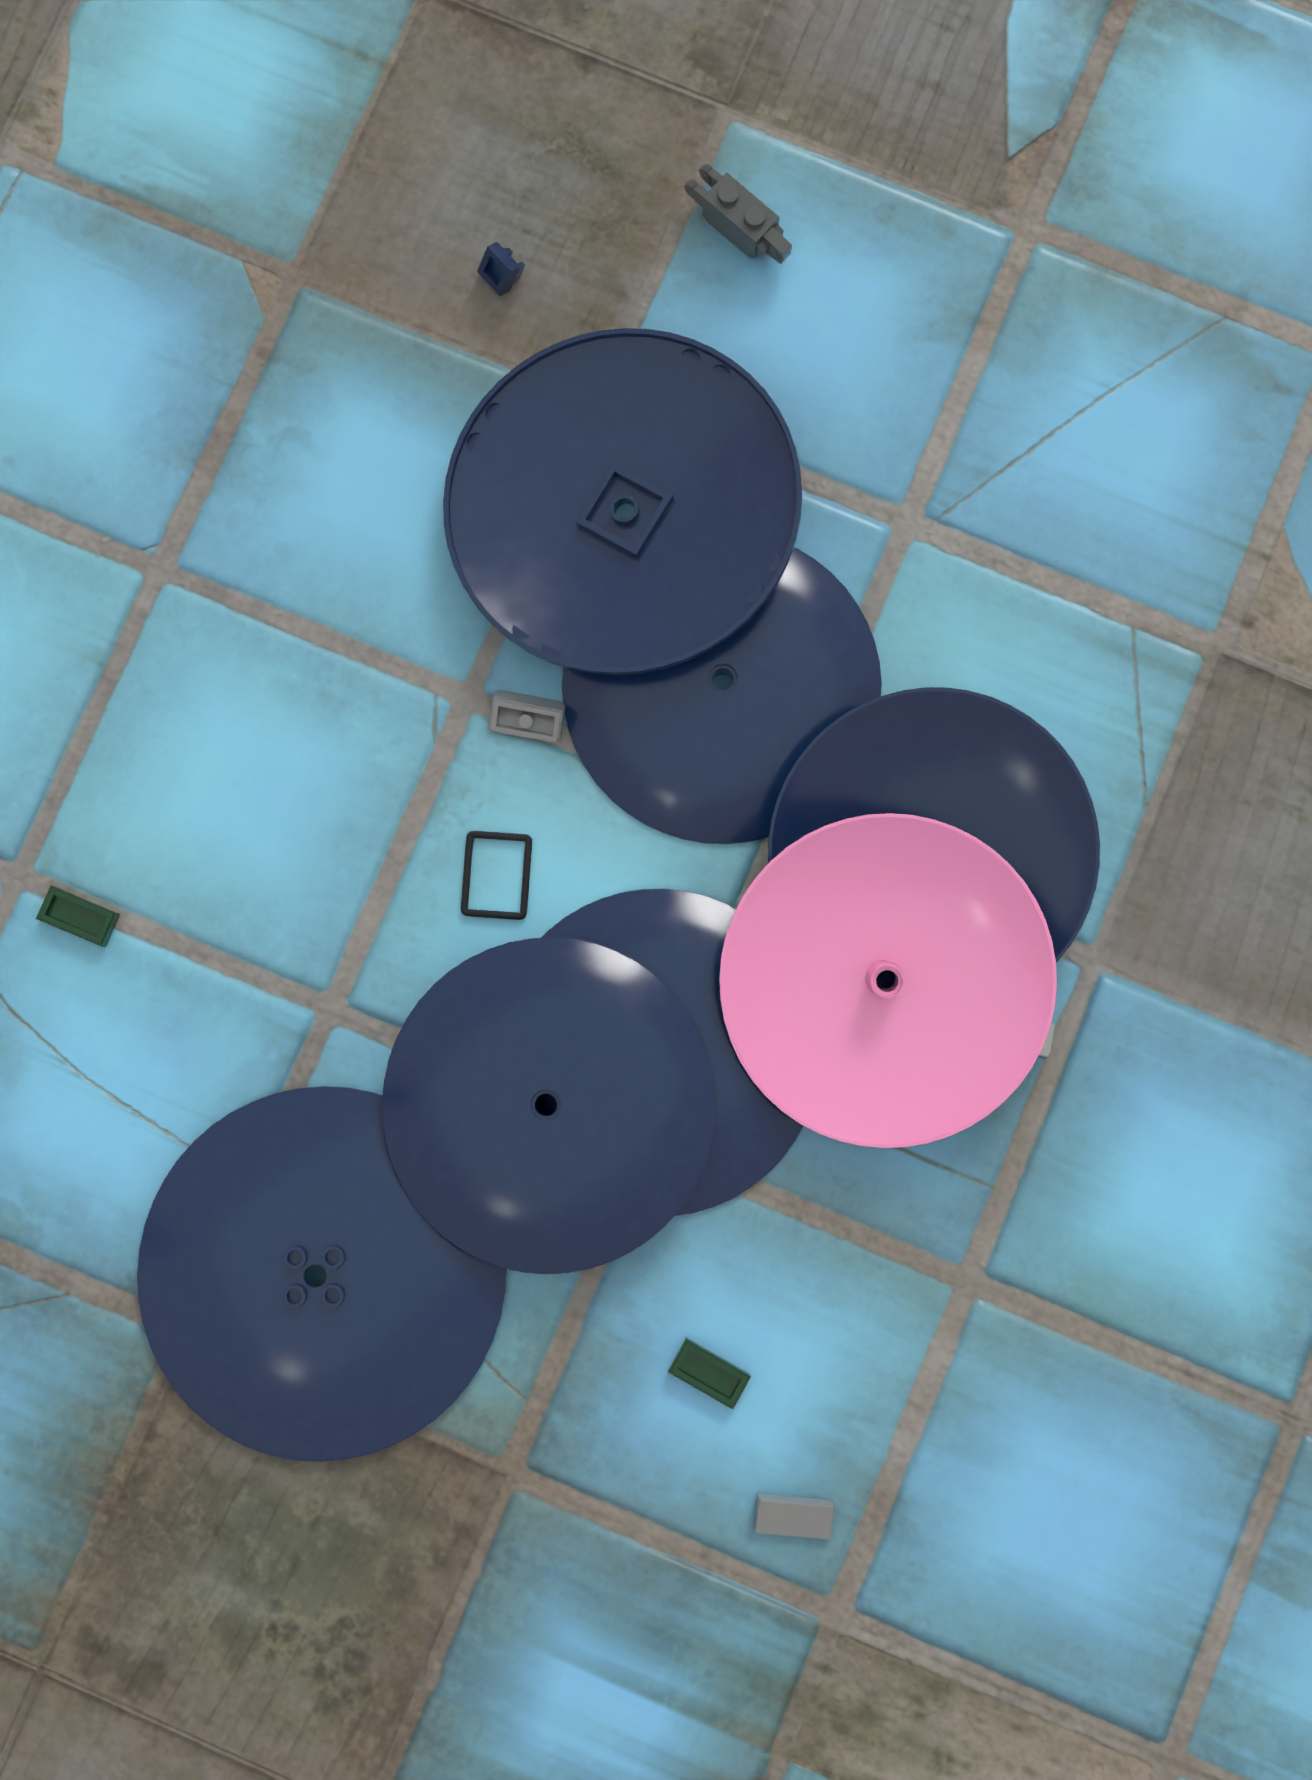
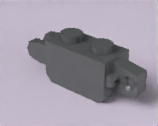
[684,164,792,264]

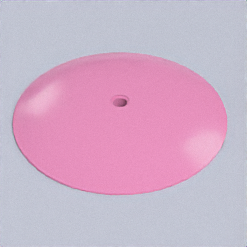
[719,813,1057,1148]

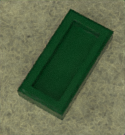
[36,886,120,947]
[668,1337,751,1409]

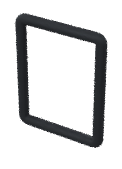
[461,831,532,920]

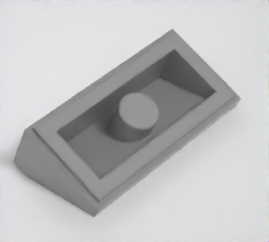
[489,690,566,744]
[755,1493,834,1539]

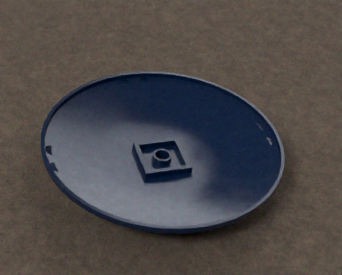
[443,328,802,675]
[137,1086,507,1462]

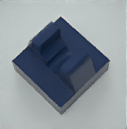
[477,242,525,296]

